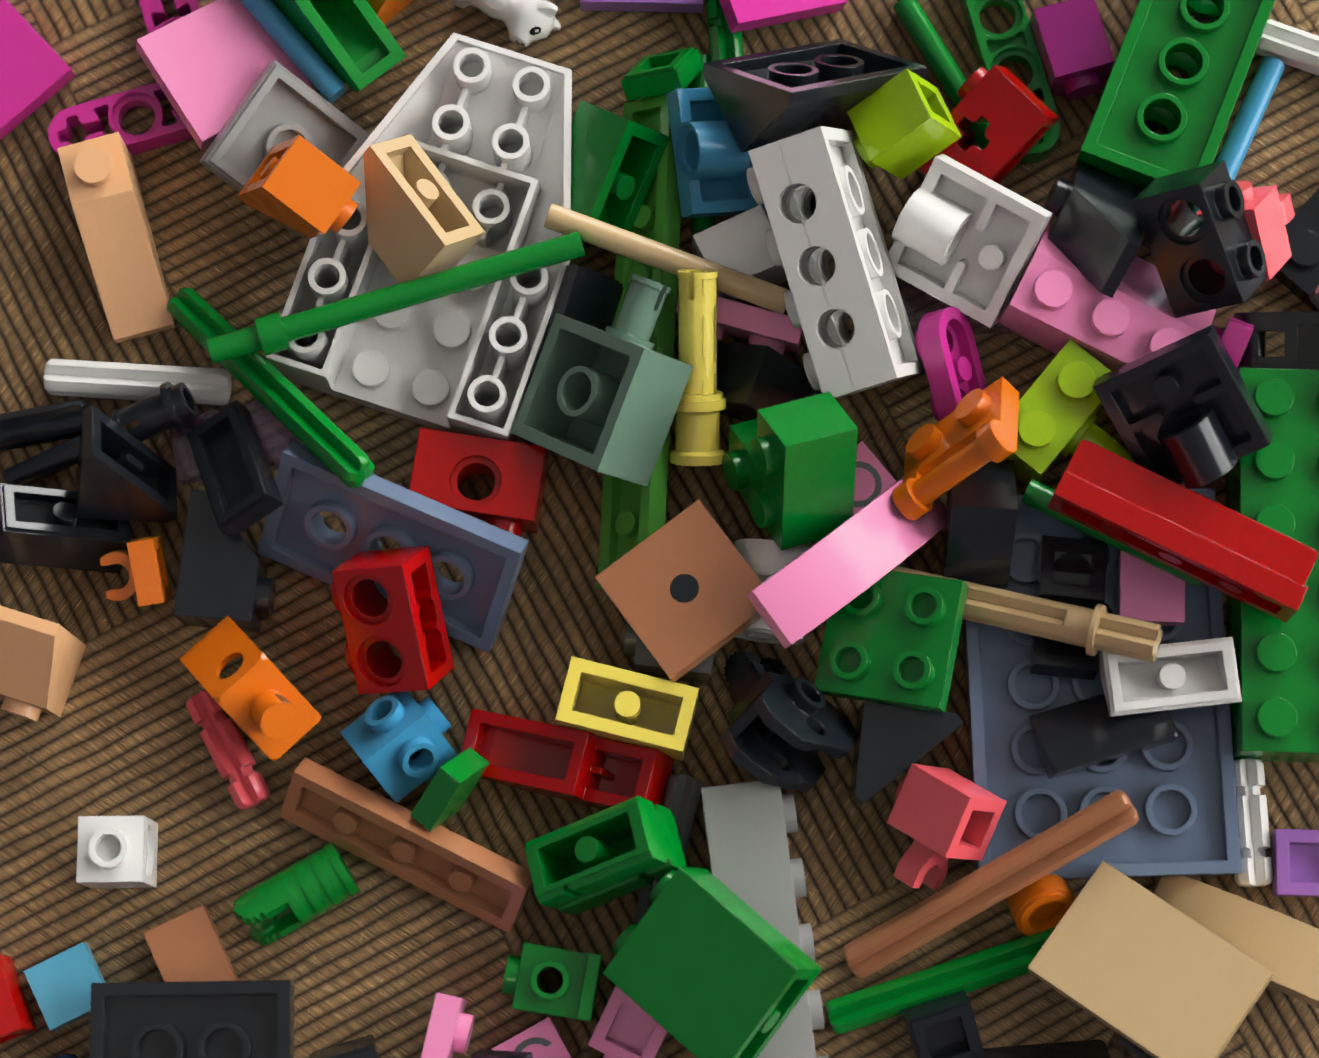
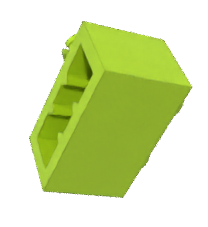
[1004,339,1135,487]

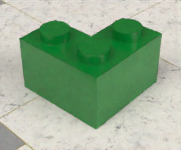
[722,392,858,550]

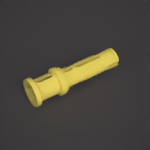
[669,269,726,466]

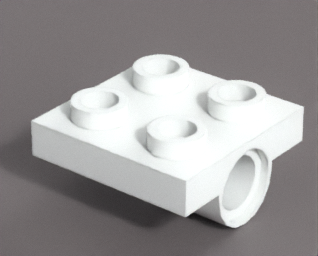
[888,154,1053,328]

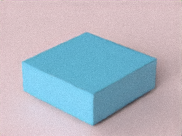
[23,942,106,1031]

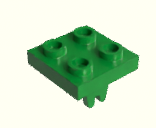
[815,571,969,713]

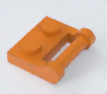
[892,376,1019,521]

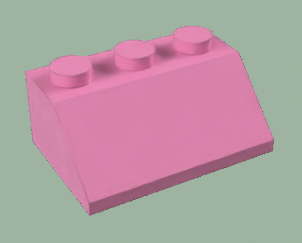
[997,218,1216,371]

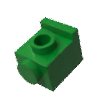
[502,942,603,1023]

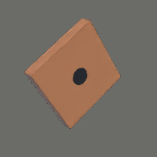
[595,499,762,682]

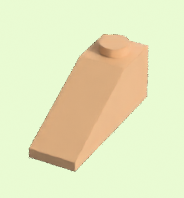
[57,132,176,344]

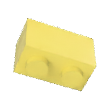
[555,656,699,761]

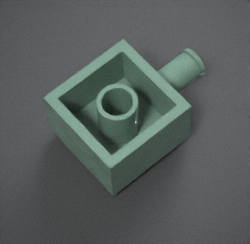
[511,273,693,487]

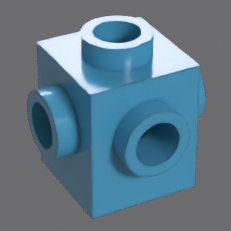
[340,691,458,803]

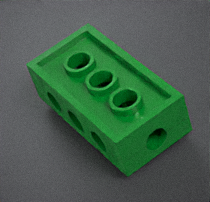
[1073,0,1275,211]

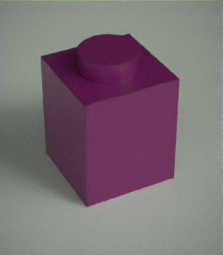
[1029,0,1115,100]

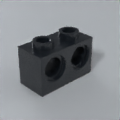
[1132,161,1267,318]

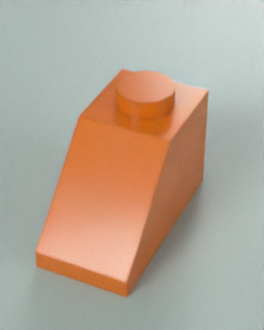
[236,135,361,239]

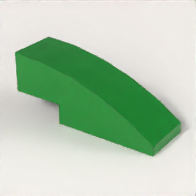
[272,0,407,93]

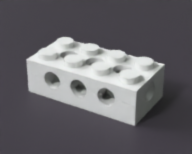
[746,126,924,398]

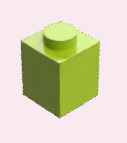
[847,68,962,180]

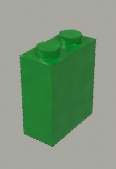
[603,867,822,1058]

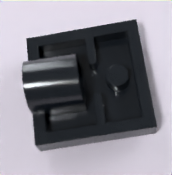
[1093,325,1273,489]

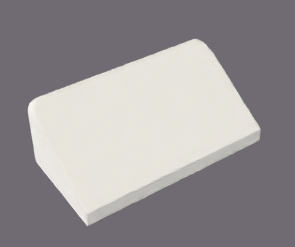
[1098,636,1242,717]

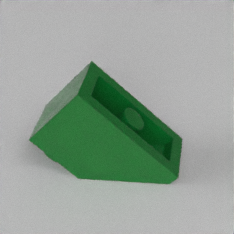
[571,100,671,232]

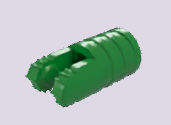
[232,842,361,947]

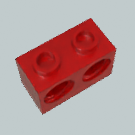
[331,545,454,694]

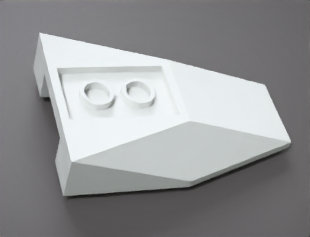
[266,32,572,442]

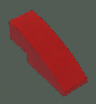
[461,708,674,810]

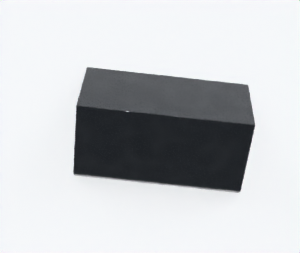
[703,39,928,152]

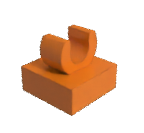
[100,534,172,607]

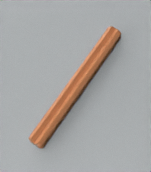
[843,790,1139,979]

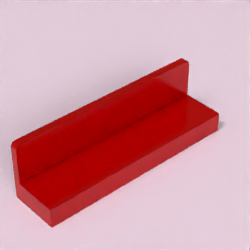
[1047,440,1318,623]

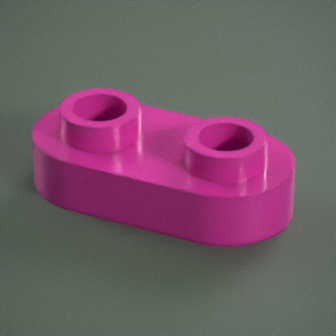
[915,307,987,422]

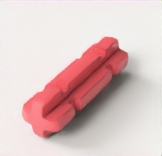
[186,690,270,810]

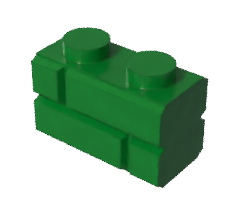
[525,796,686,916]

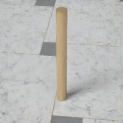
[544,203,790,314]

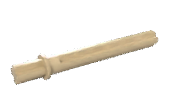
[891,566,1163,663]

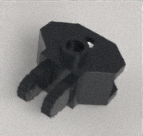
[720,650,859,793]

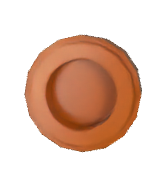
[1005,874,1076,936]

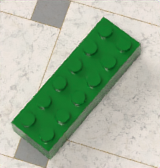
[1226,367,1319,763]

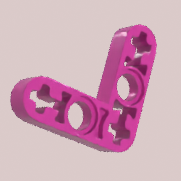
[48,0,200,159]

